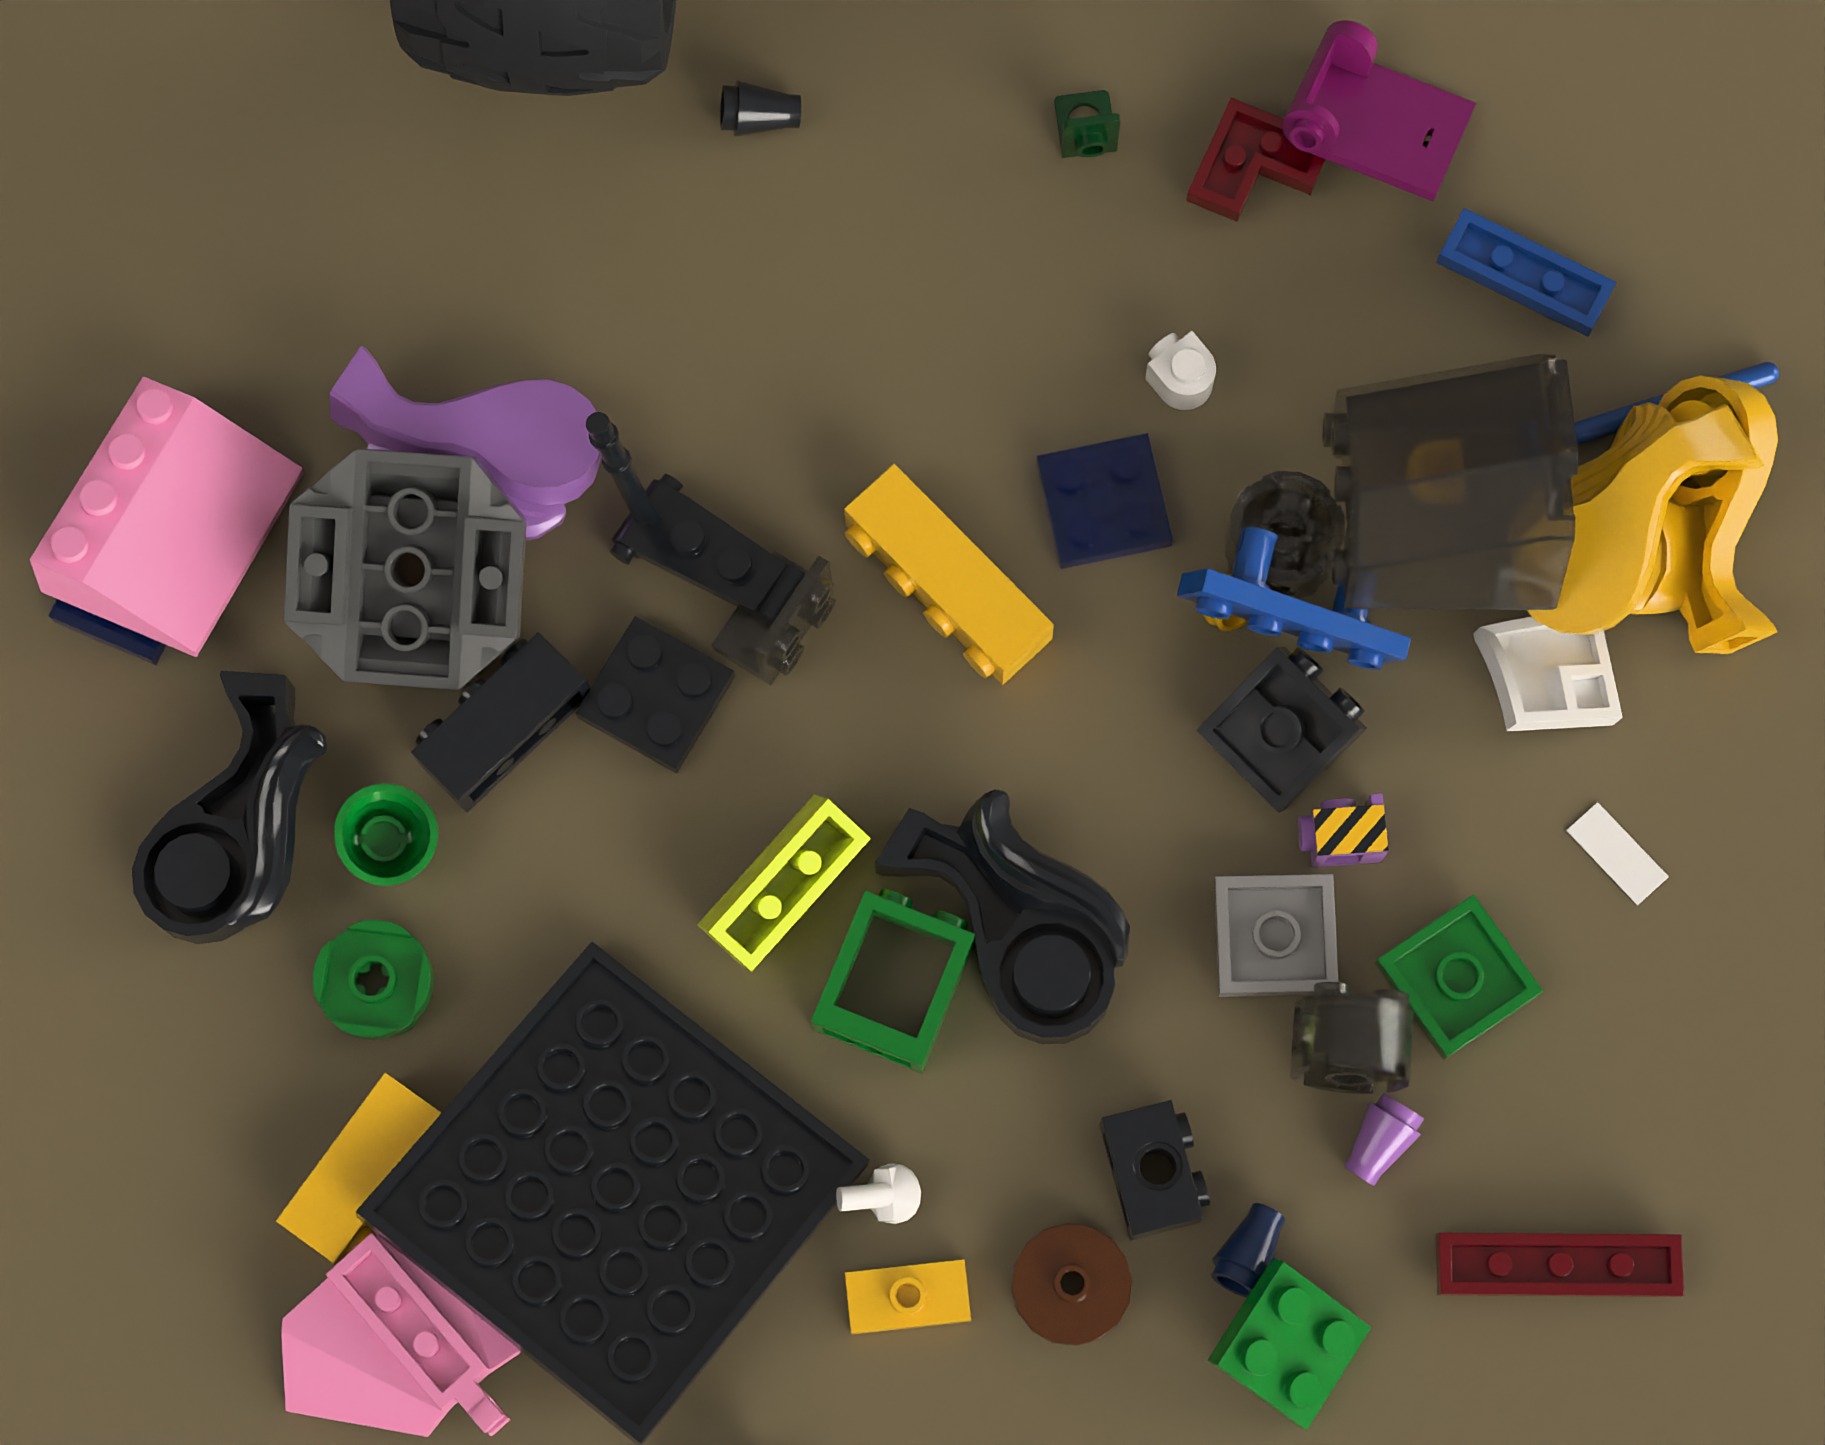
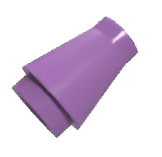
[1344,1093,1424,1186]

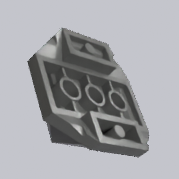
[284,448,527,690]

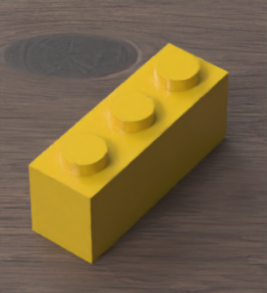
[276,1073,441,1264]

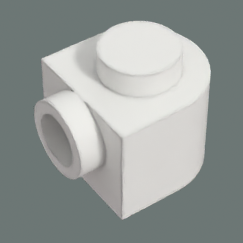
[1145,331,1216,410]

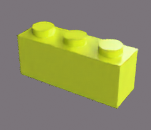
[697,794,871,971]

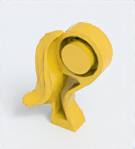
[1611,375,1778,654]
[1509,402,1764,635]

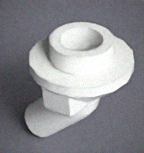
[836,1163,921,1224]

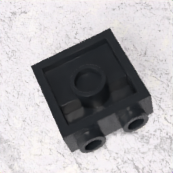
[1196,647,1367,812]

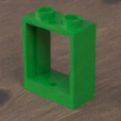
[811,889,975,1074]

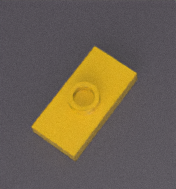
[845,1259,971,1335]

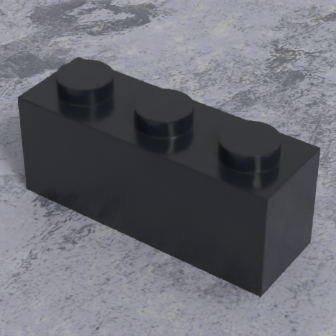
[411,632,590,813]

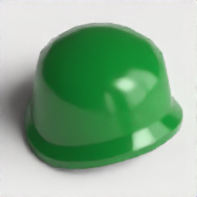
[334,783,438,886]

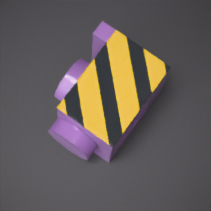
[1297,793,1389,868]

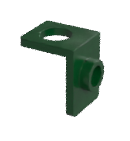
[1054,90,1120,158]

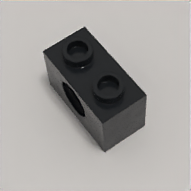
[1099,1100,1210,1241]

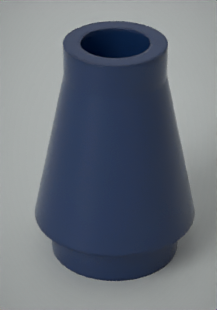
[1211,1203,1285,1298]

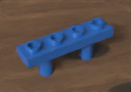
[1177,527,1411,670]

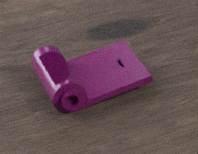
[1282,20,1476,202]

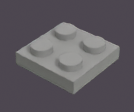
[1214,874,1339,997]

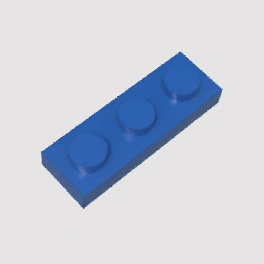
[1436,208,1617,337]

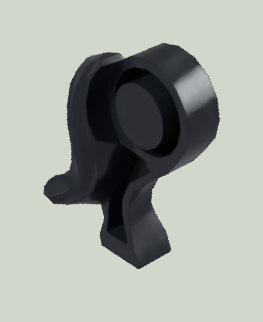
[132,671,327,944]
[875,789,1130,1044]

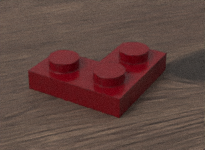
[1186,97,1326,222]

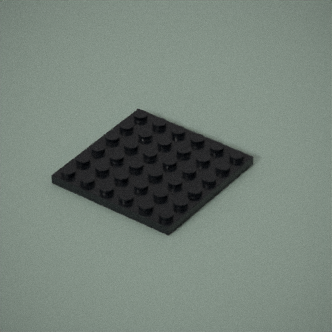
[356,942,870,1445]

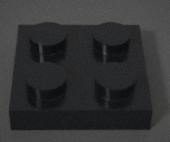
[576,616,735,774]

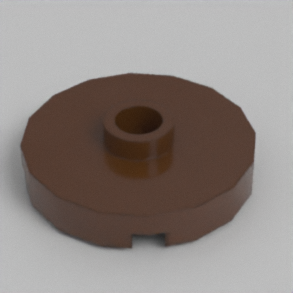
[1012,1223,1132,1346]

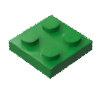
[1375,894,1544,1060]
[1207,1258,1372,1430]

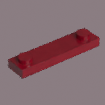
[1436,1233,1685,1297]

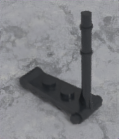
[586,412,814,631]

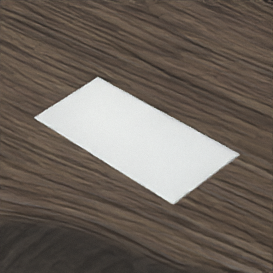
[1566,802,1669,906]

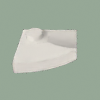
[1473,616,1623,731]

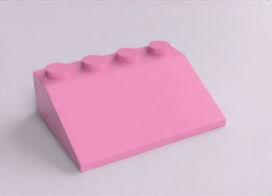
[30,376,304,657]

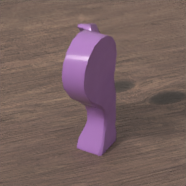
[330,346,601,541]

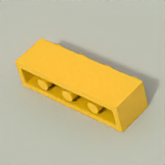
[844,464,1054,685]

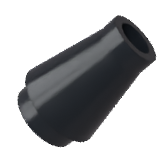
[720,80,801,136]

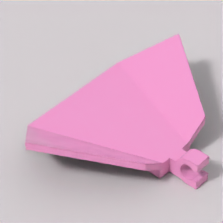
[281,1233,520,1437]

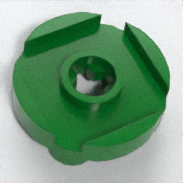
[312,920,434,1040]

